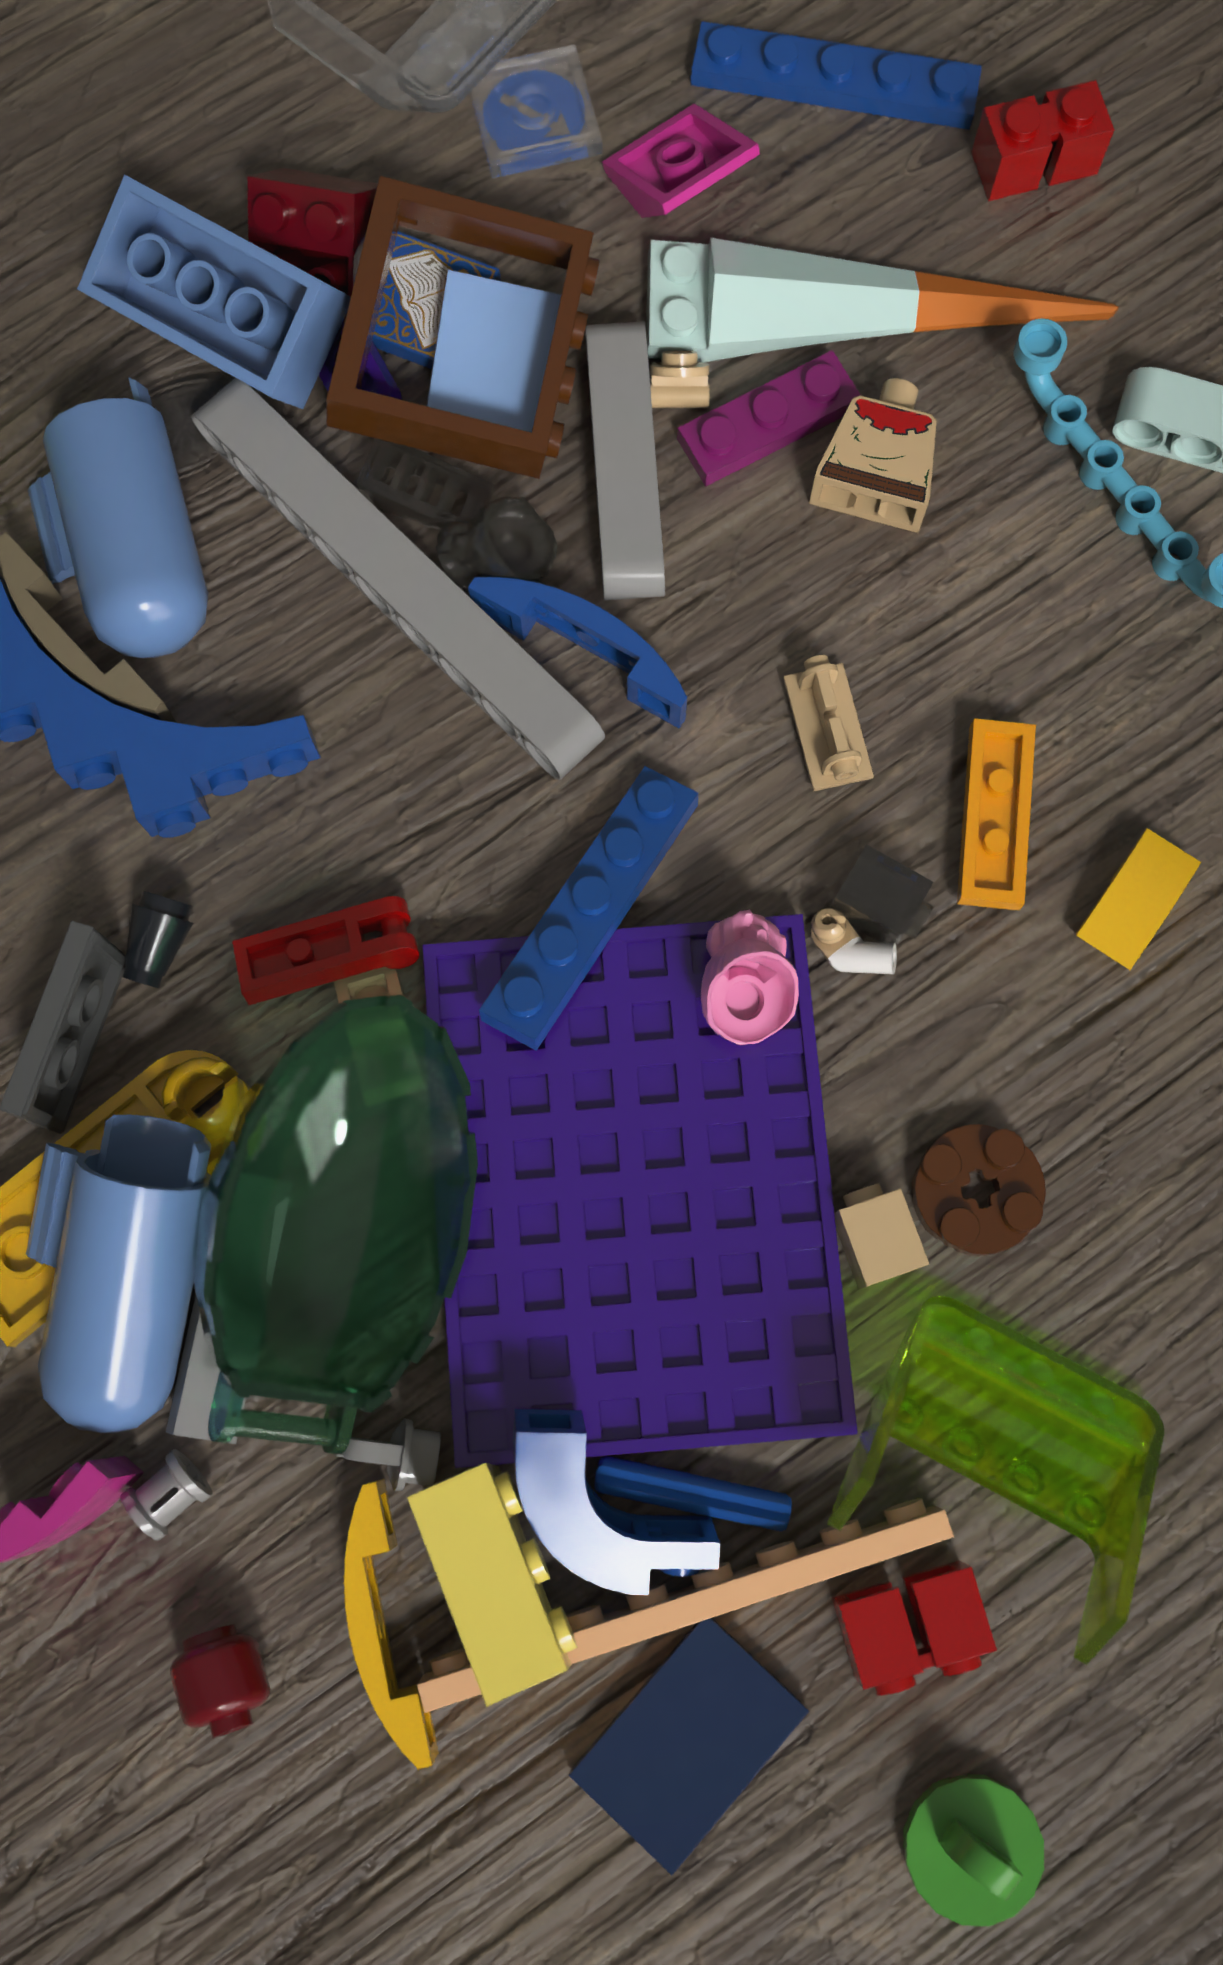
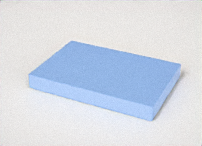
[427,270,561,432]

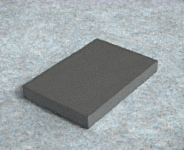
[0,920,126,1134]

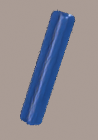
[594,1456,792,1532]

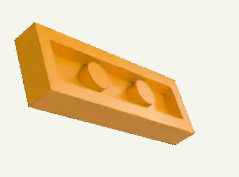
[957,718,1036,911]

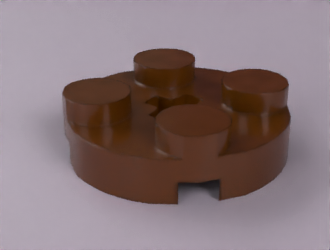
[911,1124,1046,1256]

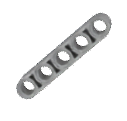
[585,321,665,600]

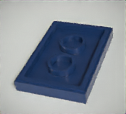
[569,1618,809,1875]

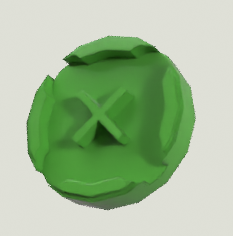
[903,1774,1044,1927]

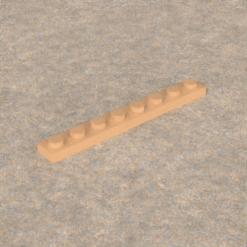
[417,1498,954,1713]

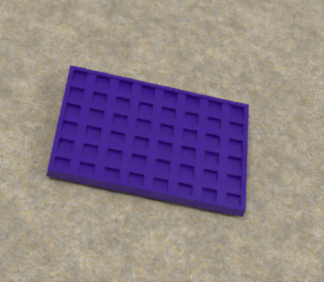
[423,914,858,1468]

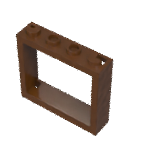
[327,176,600,479]

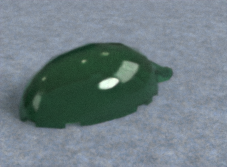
[194,994,478,1454]

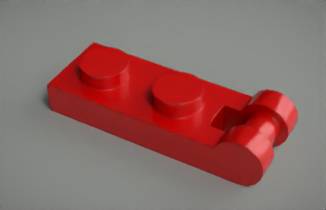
[232,896,419,1006]

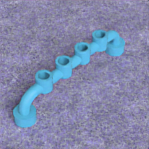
[1014,319,1223,608]

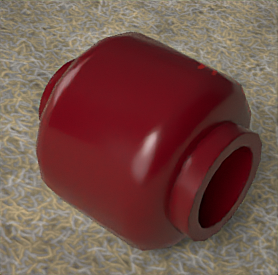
[170,1624,270,1738]

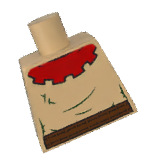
[809,378,937,533]

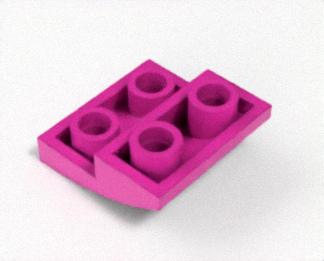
[0,1456,144,1563]

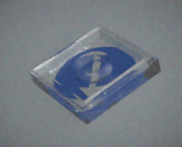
[465,44,603,179]

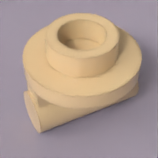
[650,351,709,408]

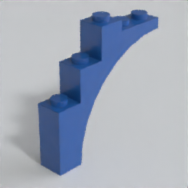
[0,575,321,838]

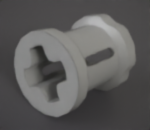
[120,1449,213,1541]

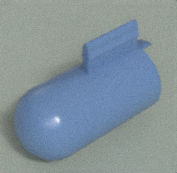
[28,377,209,658]
[26,1114,214,1433]

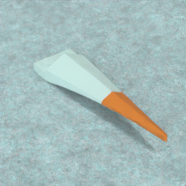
[646,238,1119,363]

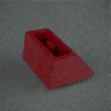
[247,168,378,318]

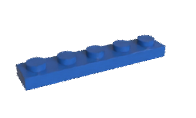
[691,21,982,130]
[479,766,699,1051]

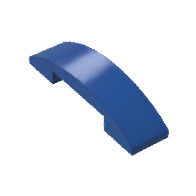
[468,577,688,729]

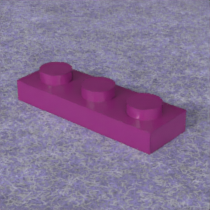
[677,350,861,487]

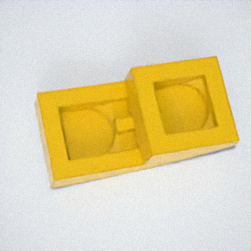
[1075,828,1201,970]

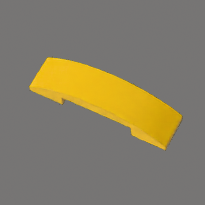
[344,1479,439,1769]

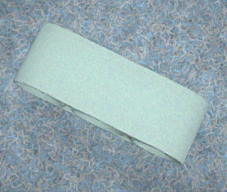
[1113,367,1223,473]

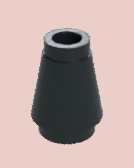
[122,891,194,988]

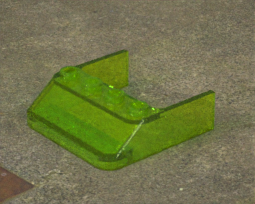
[828,1296,1164,1665]

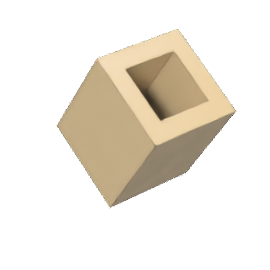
[835,1183,930,1290]

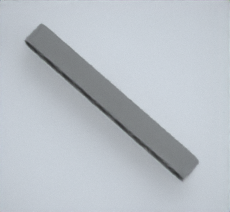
[191,378,605,780]

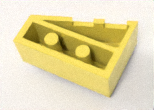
[407,1463,577,1706]

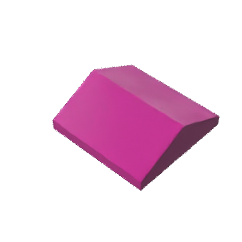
[602,103,760,218]

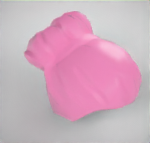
[701,909,799,1045]

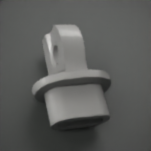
[334,1418,441,1491]

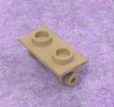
[783,655,874,792]

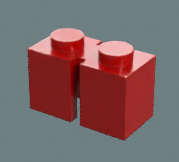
[971,80,1115,202]
[832,1560,997,1696]

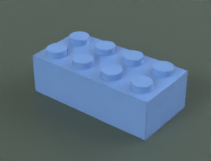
[77,174,351,409]

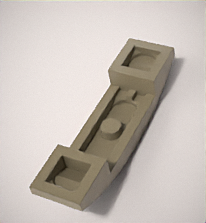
[0,532,177,723]

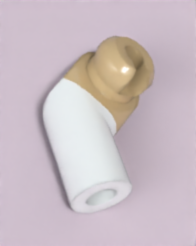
[811,907,897,974]

